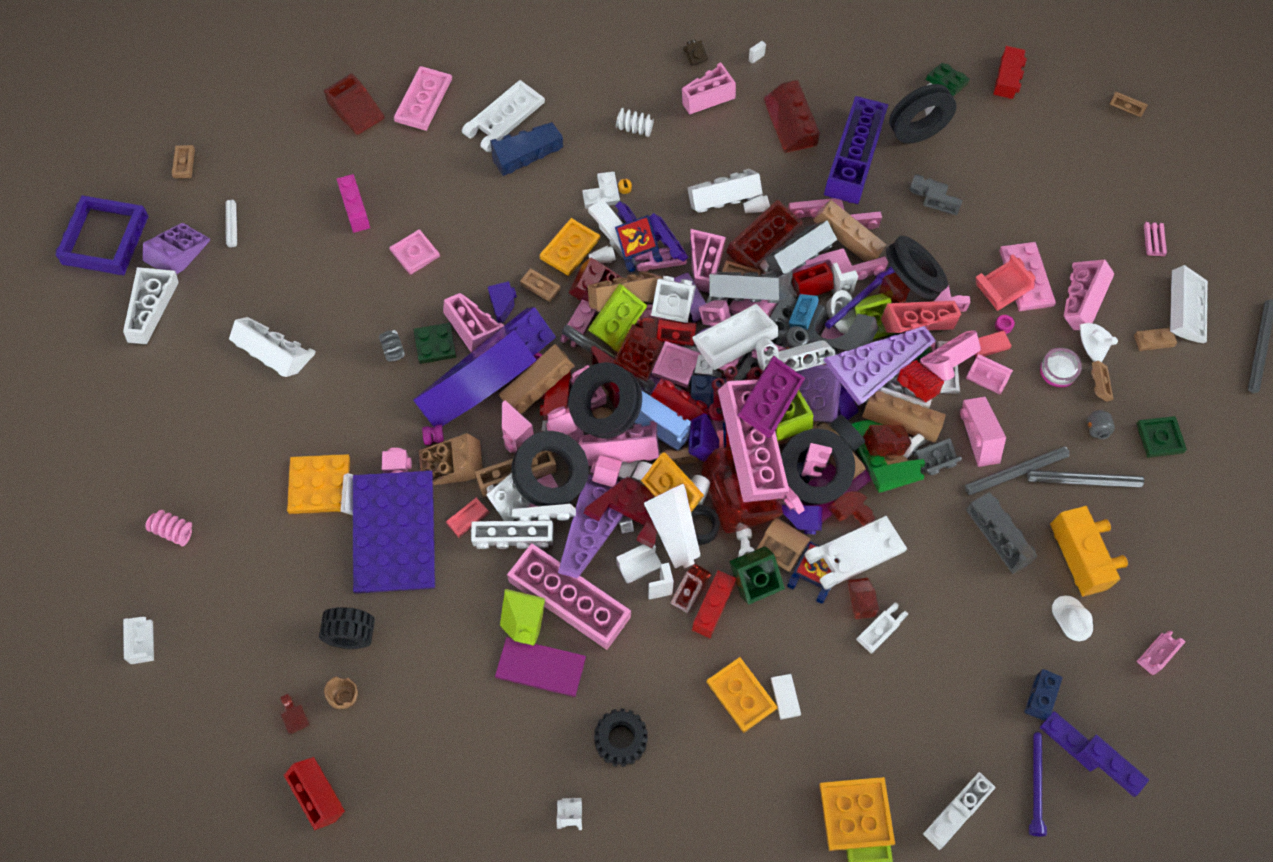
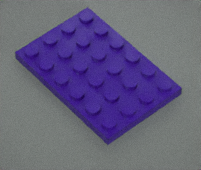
[353,471,436,593]

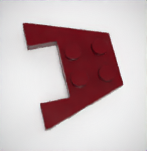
[583,476,657,549]

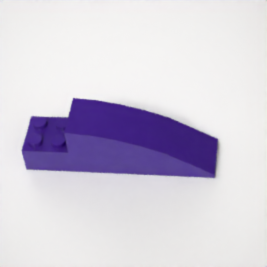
[824,96,888,204]
[413,307,556,427]

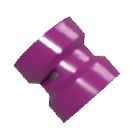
[422,424,444,446]

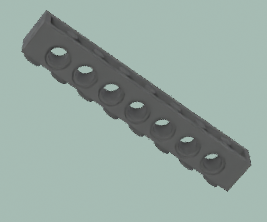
[716,293,797,413]

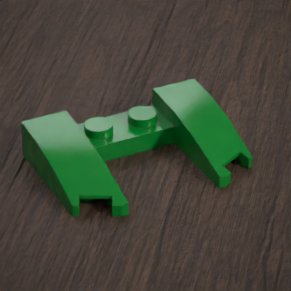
[852,420,925,493]

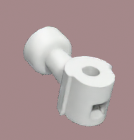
[736,528,754,557]

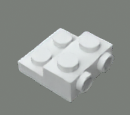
[651,276,696,323]

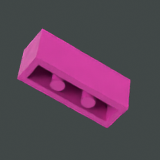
[337,174,370,233]

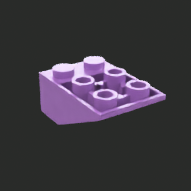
[143,223,210,274]

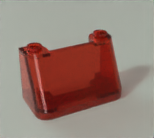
[702,447,783,534]

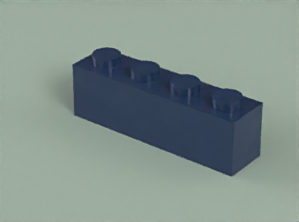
[490,122,563,176]

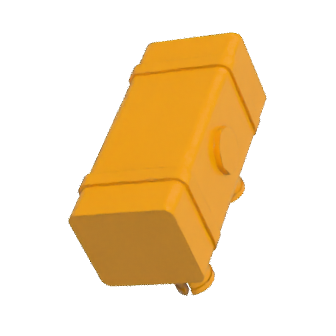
[1050,506,1128,597]

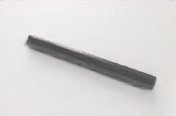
[1248,299,1273,394]
[562,325,655,392]
[965,446,1070,495]
[1027,470,1144,487]

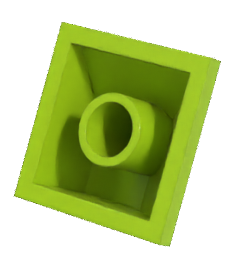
[855,293,894,339]
[500,589,545,645]

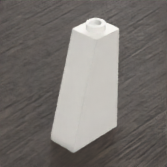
[644,484,700,568]

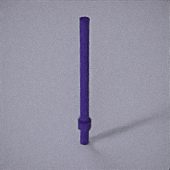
[825,266,895,329]

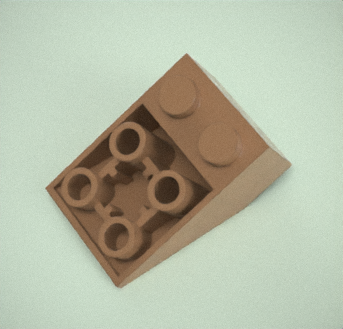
[419,433,483,485]

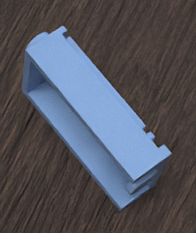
[634,391,691,451]

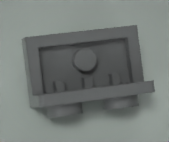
[913,438,962,475]

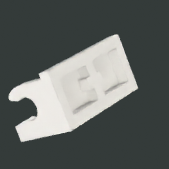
[123,617,154,664]

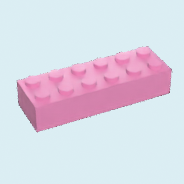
[718,380,789,502]
[507,543,631,650]

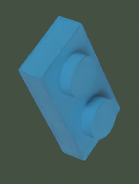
[789,294,819,330]

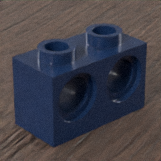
[1024,669,1063,721]

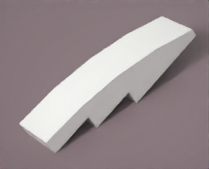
[588,199,641,268]

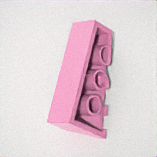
[1064,259,1114,330]
[578,421,659,466]

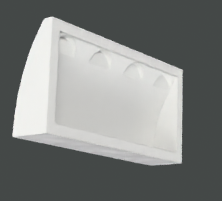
[1170,265,1208,343]
[693,304,778,370]

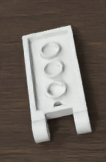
[462,80,545,152]
[804,516,907,589]

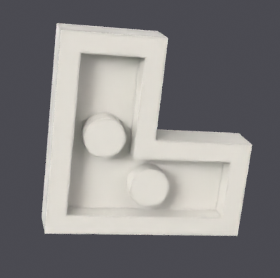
[582,172,620,209]

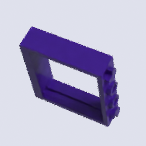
[56,195,149,275]

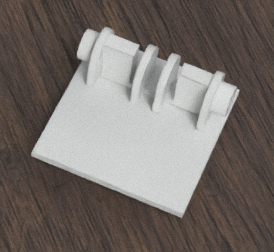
[486,473,532,521]

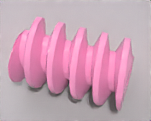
[145,510,192,546]

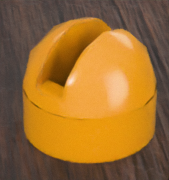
[618,178,632,194]

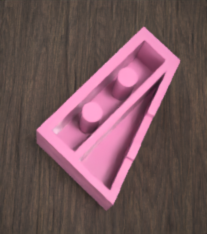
[682,62,736,114]
[690,229,726,293]
[443,293,504,352]
[960,397,1006,467]

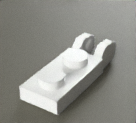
[856,602,908,654]

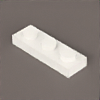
[512,504,576,521]

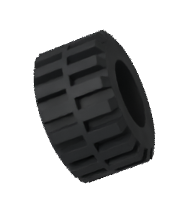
[319,607,375,649]
[594,708,648,767]

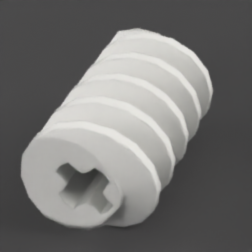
[616,108,654,137]

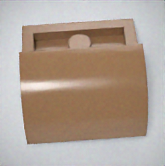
[756,518,811,572]

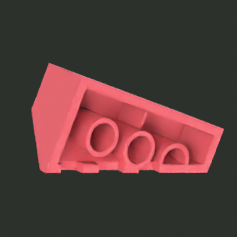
[881,301,961,333]

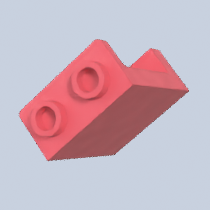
[976,254,1035,311]

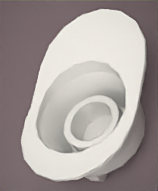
[826,290,856,334]
[1052,595,1093,641]

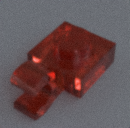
[280,694,310,735]

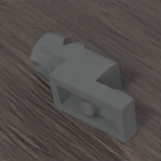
[909,174,963,216]

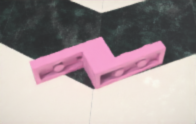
[787,198,882,229]
[792,248,888,280]

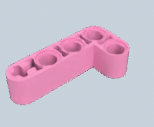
[920,330,981,381]

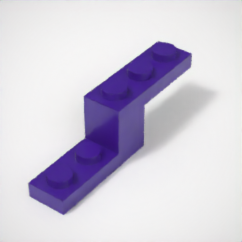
[615,201,689,262]
[1039,711,1149,797]

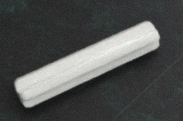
[225,200,237,248]

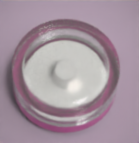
[1040,348,1082,387]

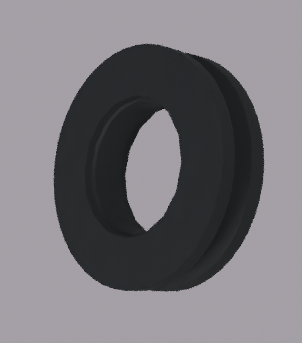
[889,84,957,143]
[886,236,948,300]
[569,362,642,439]
[781,429,855,505]
[511,431,589,507]

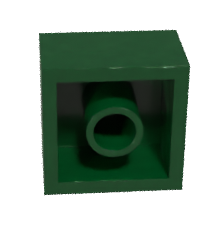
[729,546,785,605]

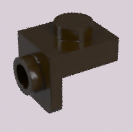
[683,39,708,66]

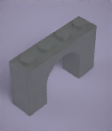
[806,304,878,355]

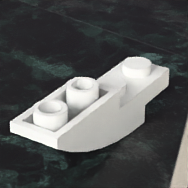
[923,772,996,850]

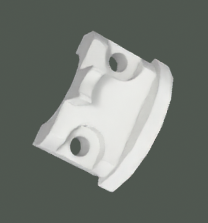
[557,798,582,830]

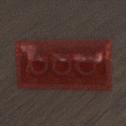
[764,80,820,153]
[726,200,804,269]

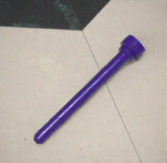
[1029,732,1047,837]

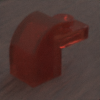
[827,491,876,526]

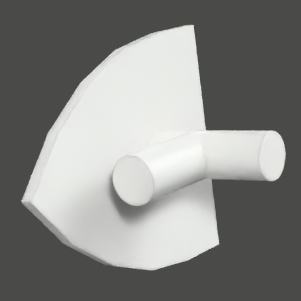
[1080,323,1118,362]

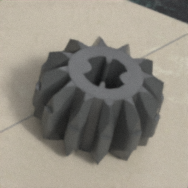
[379,330,405,362]

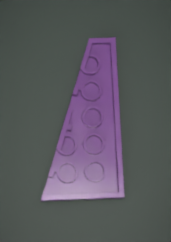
[823,326,936,406]
[558,474,624,578]

